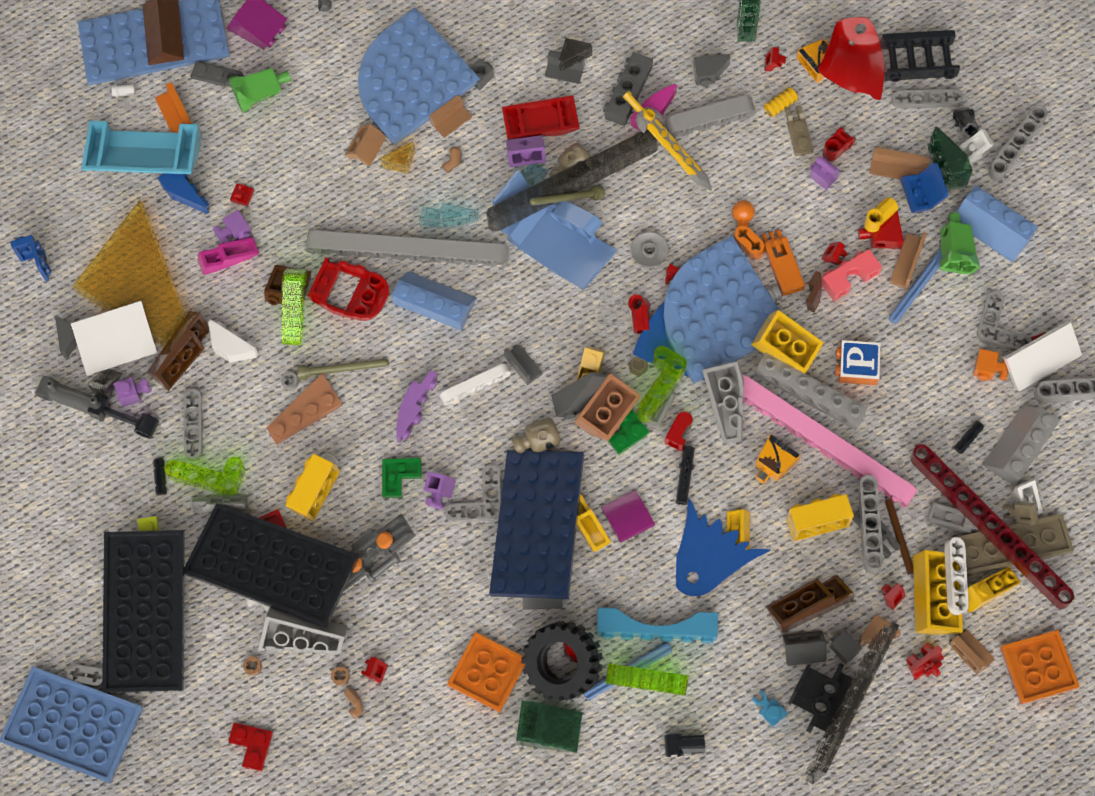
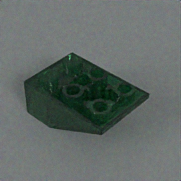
[928,126,973,191]
[516,700,582,753]

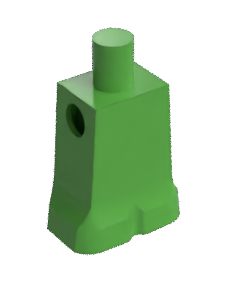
[229,68,291,114]
[940,212,980,274]

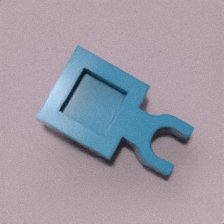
[752,690,788,728]

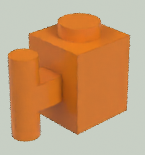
[973,349,1008,381]

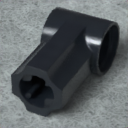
[953,109,978,138]
[664,734,705,757]

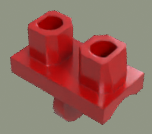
[906,643,944,680]

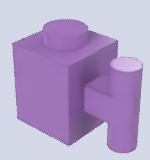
[810,156,840,190]
[213,210,252,243]
[113,377,152,407]
[424,472,456,510]

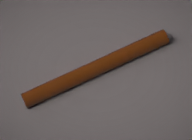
[885,499,914,575]

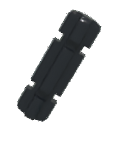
[954,421,984,454]
[153,458,167,496]

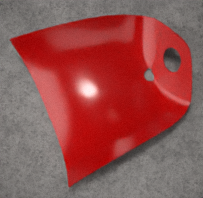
[818,17,885,100]

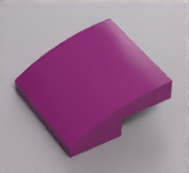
[601,490,655,543]

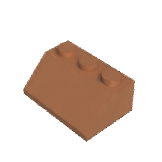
[574,373,641,441]

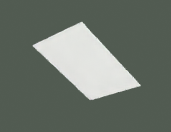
[71,301,157,375]

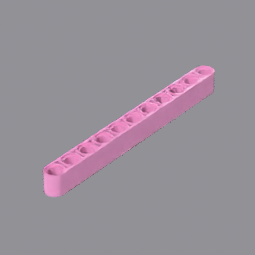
[742,374,917,507]

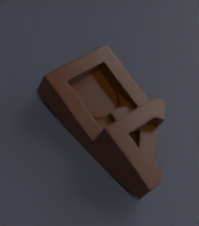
[806,271,822,313]

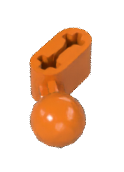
[731,200,764,260]

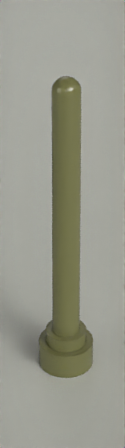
[530,185,605,206]
[297,359,389,381]

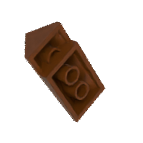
[142,0,185,65]
[146,311,210,391]
[766,575,855,633]

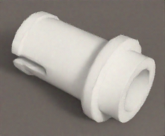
[111,84,135,98]

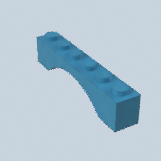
[597,608,718,644]

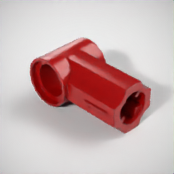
[628,294,651,334]

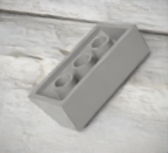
[982,405,1061,487]

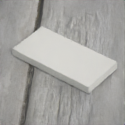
[1003,321,1082,391]

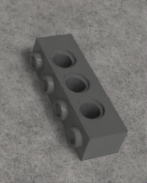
[603,52,653,126]

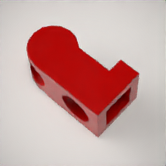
[664,412,693,452]

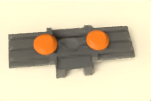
[343,514,416,592]

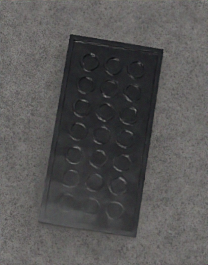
[184,503,359,628]
[102,530,185,692]

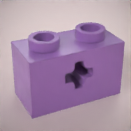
[506,135,546,167]

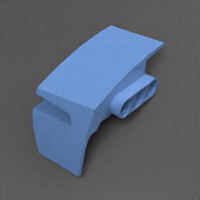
[493,171,617,290]

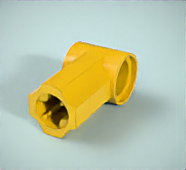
[864,197,899,232]

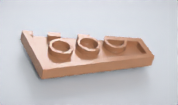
[266,374,343,445]

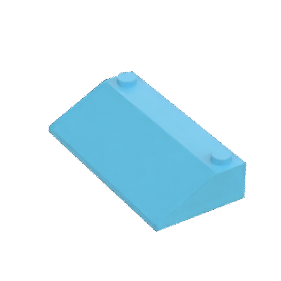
[81,121,202,174]

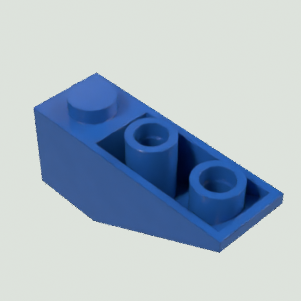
[158,173,209,214]

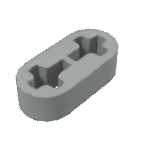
[67,665,102,687]

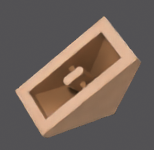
[858,614,901,645]

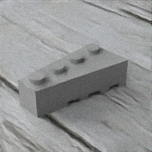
[258,607,348,654]

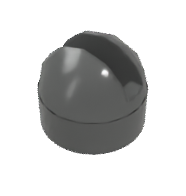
[318,0,332,12]

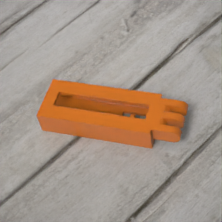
[761,229,805,296]

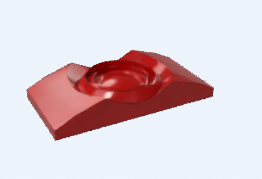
[502,95,580,140]

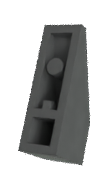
[551,372,606,419]

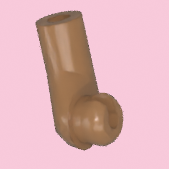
[442,147,462,173]
[344,688,363,719]

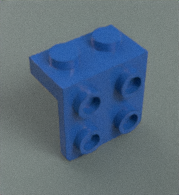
[900,163,948,213]
[10,235,51,282]

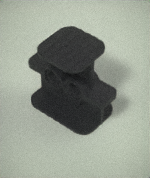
[788,663,867,741]

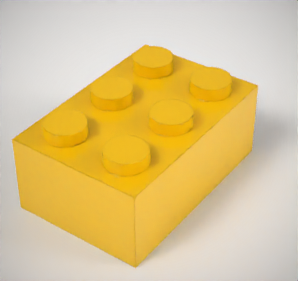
[751,310,824,374]
[285,453,341,522]
[786,493,854,542]

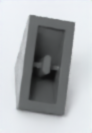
[55,317,77,358]

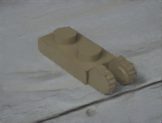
[785,106,814,156]

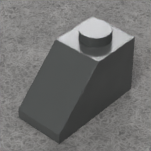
[693,54,730,86]

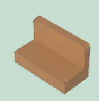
[429,95,472,138]
[345,124,386,166]
[950,630,994,675]

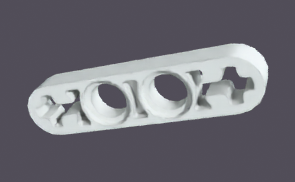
[440,364,511,405]
[944,537,969,615]

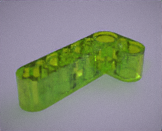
[281,269,307,346]
[637,346,687,423]
[164,457,246,495]
[605,663,689,696]

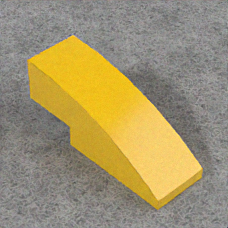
[577,493,611,553]

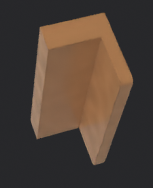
[869,147,930,180]
[889,232,927,289]

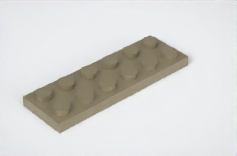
[947,514,1074,576]

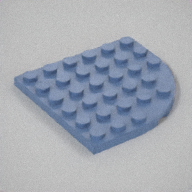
[358,8,480,146]
[663,236,780,384]

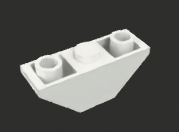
[208,319,259,363]

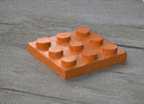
[1000,630,1080,705]
[447,632,525,713]

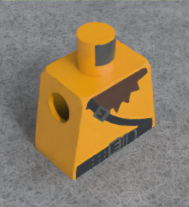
[797,39,829,83]
[755,434,801,484]

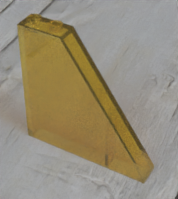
[72,200,186,348]

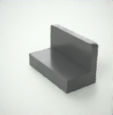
[545,50,585,84]
[504,345,543,385]
[782,631,826,666]

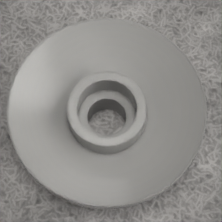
[631,232,668,267]

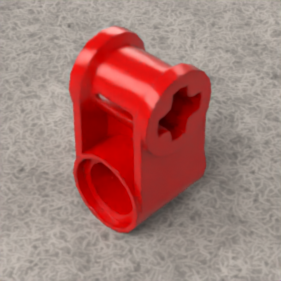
[822,127,856,161]

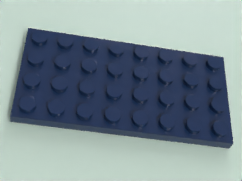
[489,450,584,599]

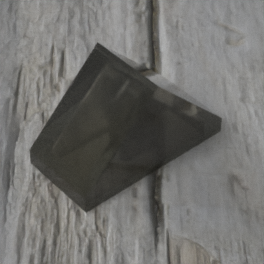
[559,38,592,71]
[88,369,123,400]

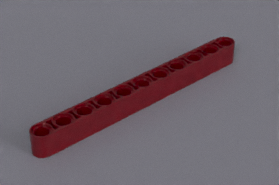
[910,444,1075,609]

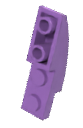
[397,370,438,443]

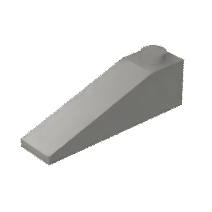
[702,361,744,444]

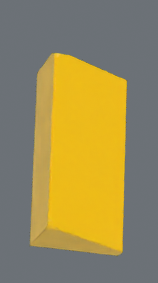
[727,509,750,550]

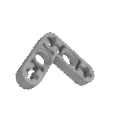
[977,291,1032,351]
[445,465,501,523]

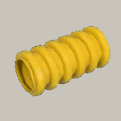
[764,87,798,117]

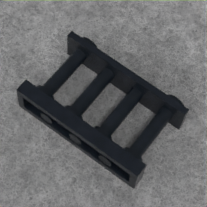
[880,30,960,82]

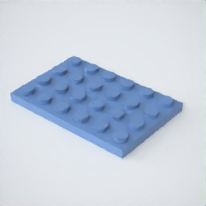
[0,666,143,784]

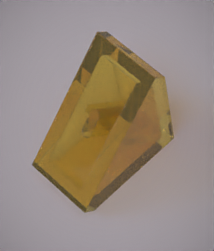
[380,141,416,174]

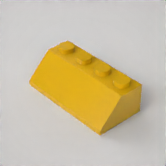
[913,550,963,635]

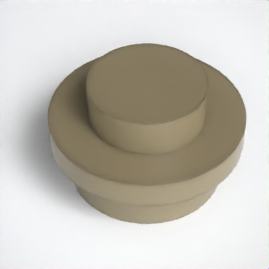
[629,357,648,376]

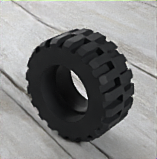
[521,621,603,701]

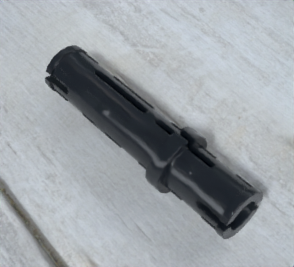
[675,446,695,505]

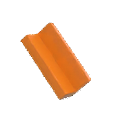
[155,82,192,133]

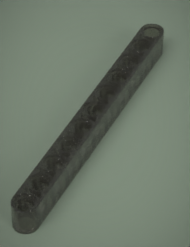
[486,129,658,232]

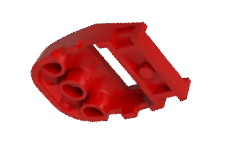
[307,257,389,321]

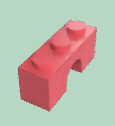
[822,249,882,301]

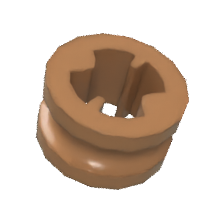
[243,656,262,676]
[331,666,350,686]

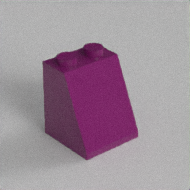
[226,0,287,50]

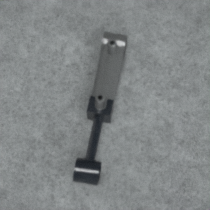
[34,376,160,439]

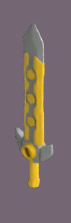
[623,91,712,191]

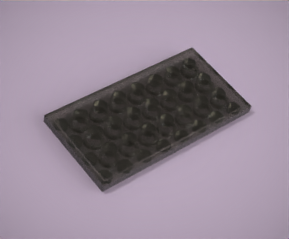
[805,621,900,785]

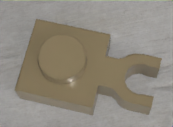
[1002,501,1038,524]

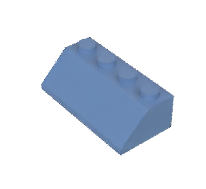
[957,185,1038,262]
[391,271,477,331]

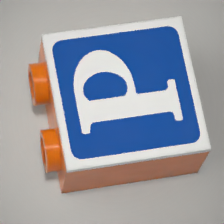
[835,340,880,385]

